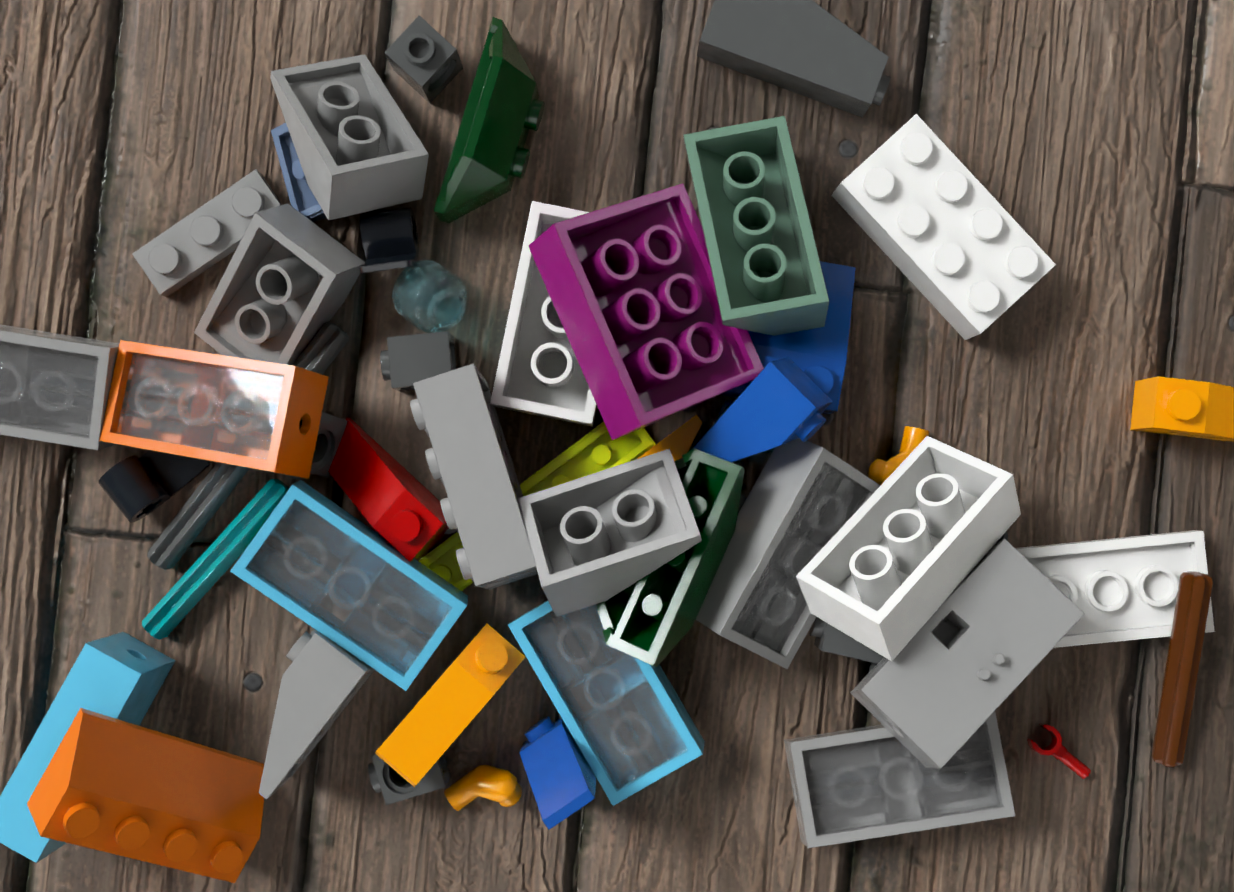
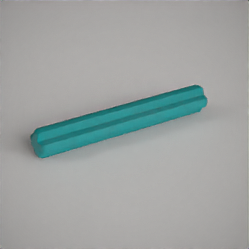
[142,478,289,640]

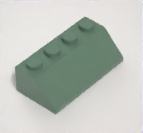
[683,116,829,336]

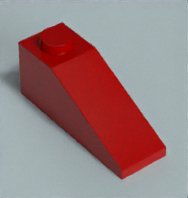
[328,418,449,562]

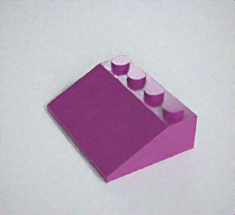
[528,183,764,440]

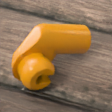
[868,426,930,485]
[444,765,522,811]

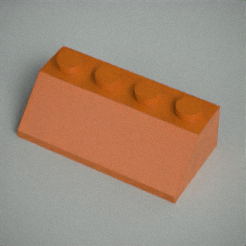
[27,708,264,883]

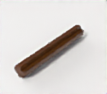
[1152,571,1213,768]

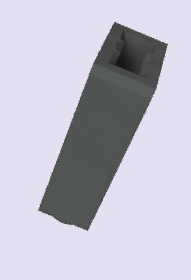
[697,0,891,118]

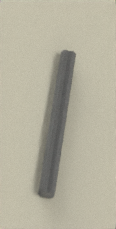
[147,322,349,570]

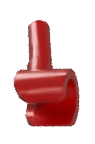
[1027,723,1091,779]

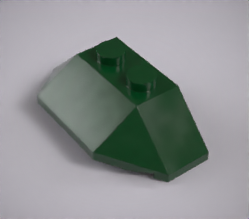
[434,17,545,223]
[596,448,745,667]

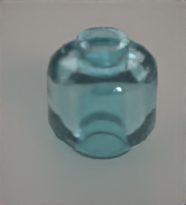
[392,260,468,333]

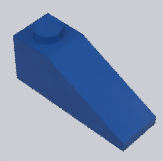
[692,357,833,462]
[519,716,596,830]

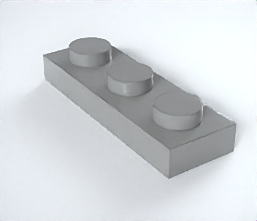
[132,169,282,297]

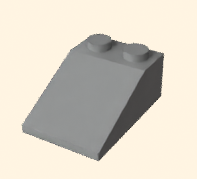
[270,54,429,220]
[194,203,365,365]
[518,448,702,617]
[259,629,374,800]

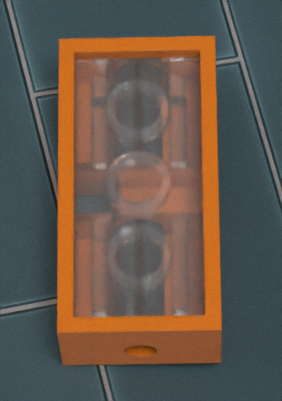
[99,340,329,479]

